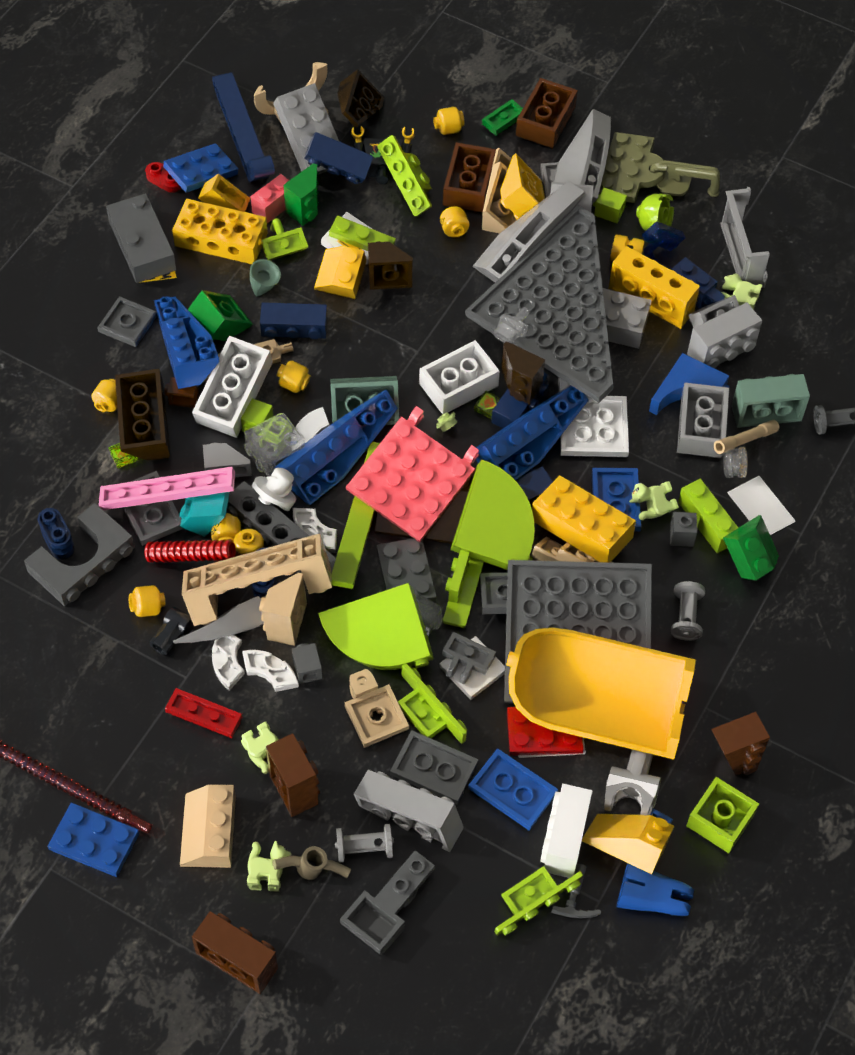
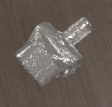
[493,307,530,344]

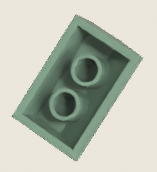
[330,376,399,425]

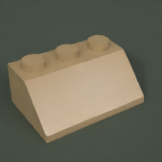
[259,573,307,646]
[180,785,236,868]

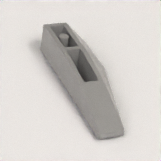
[553,109,611,204]
[473,181,585,282]

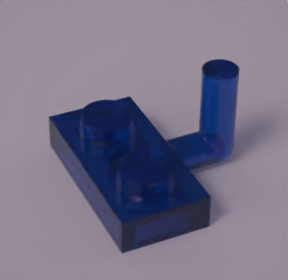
[642,221,686,261]

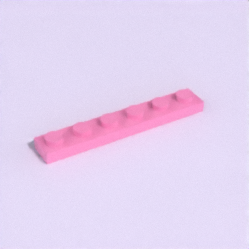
[99,467,235,510]

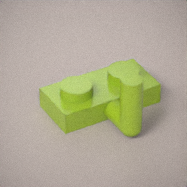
[261,218,308,261]

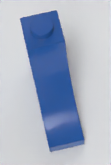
[649,353,730,415]

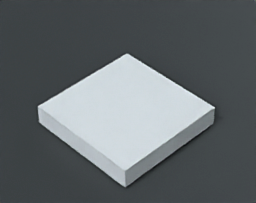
[439,636,505,700]

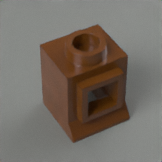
[164,377,199,408]

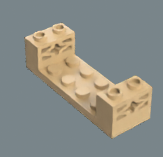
[182,533,332,626]

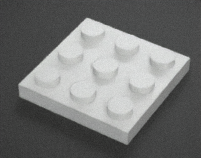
[560,395,629,457]

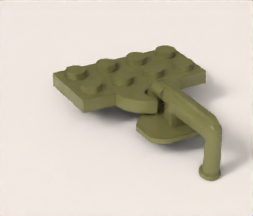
[598,132,720,203]

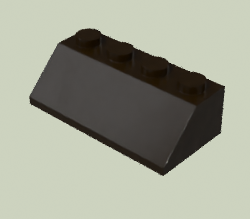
[115,369,170,460]

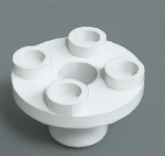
[252,468,296,511]

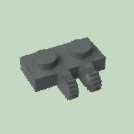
[442,632,496,684]

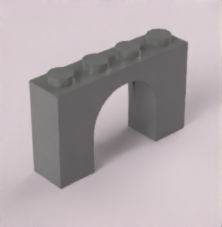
[24,503,135,606]

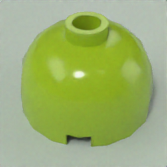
[636,194,674,236]

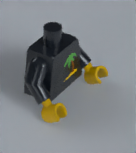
[351,126,415,184]

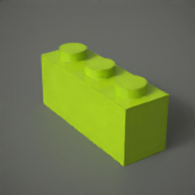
[678,479,738,553]

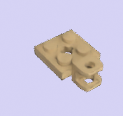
[345,669,409,748]

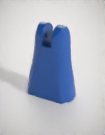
[617,863,694,916]

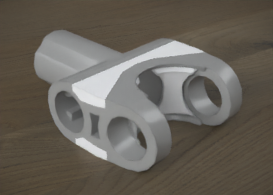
[604,749,661,815]

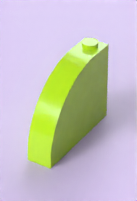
[450,460,535,570]
[318,583,434,670]

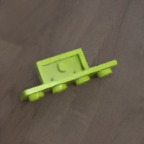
[377,135,432,216]
[443,550,484,628]
[398,663,467,744]
[494,866,583,936]

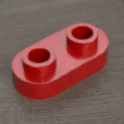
[145,162,181,193]

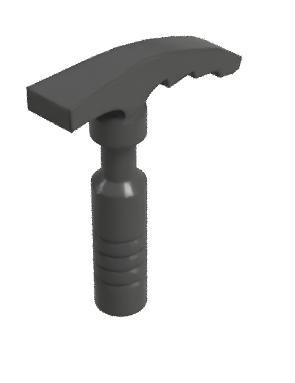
[551,864,601,918]

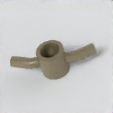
[272,846,351,880]

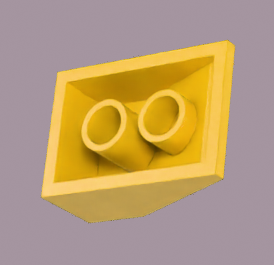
[500,154,545,220]
[582,814,674,874]

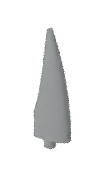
[173,596,266,644]

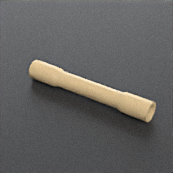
[714,420,779,454]

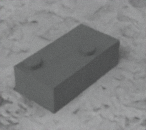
[106,193,176,283]

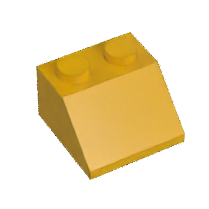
[314,246,367,299]

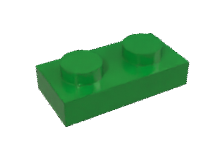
[482,99,523,136]

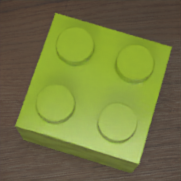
[686,777,759,853]

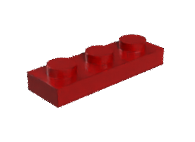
[165,688,242,738]

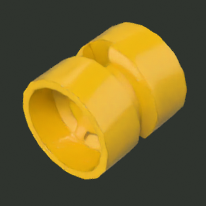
[610,234,645,262]

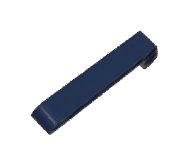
[212,72,275,182]

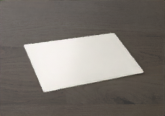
[727,476,795,535]

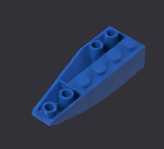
[154,297,219,389]
[476,385,589,480]
[275,390,398,505]

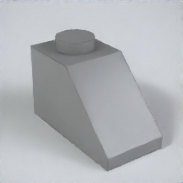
[688,295,739,328]
[203,443,252,477]

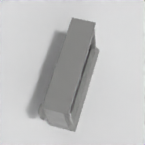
[720,187,770,288]

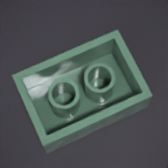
[731,374,810,428]

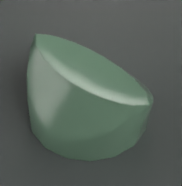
[249,259,281,297]

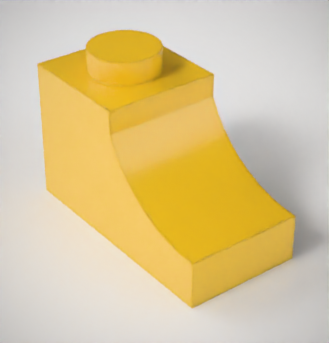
[198,174,251,212]

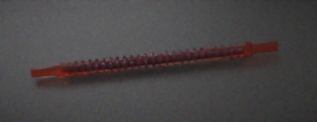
[0,741,152,834]

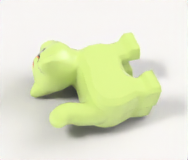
[721,274,762,310]
[629,481,679,520]
[241,721,279,774]
[247,841,291,892]

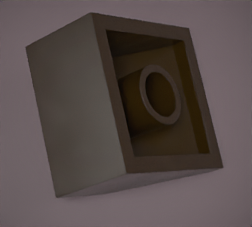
[368,241,413,290]
[502,341,545,404]

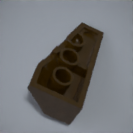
[337,69,385,127]

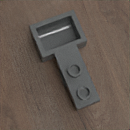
[340,851,435,955]

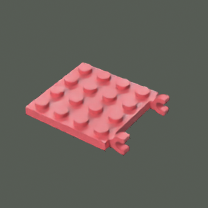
[346,406,479,542]

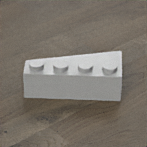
[354,770,464,852]

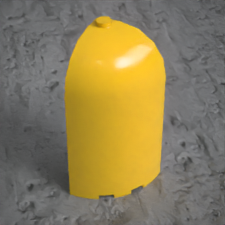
[506,628,696,759]

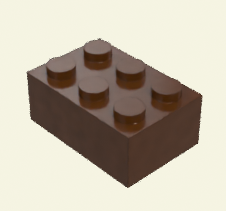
[516,78,578,148]
[443,142,496,212]
[266,733,320,817]
[192,911,278,994]

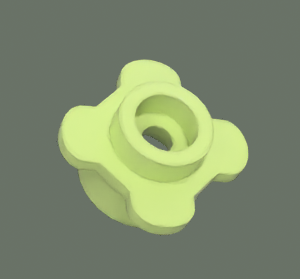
[436,412,457,432]

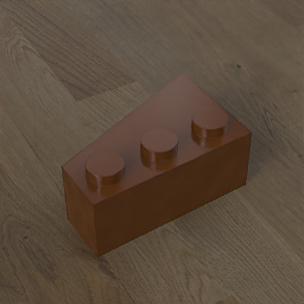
[711,712,770,776]

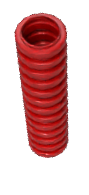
[144,539,236,563]

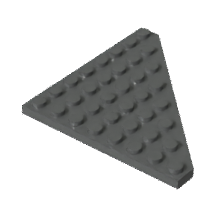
[465,205,613,403]

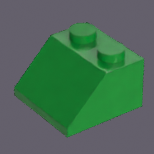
[283,163,319,226]
[188,290,253,341]
[723,515,779,580]

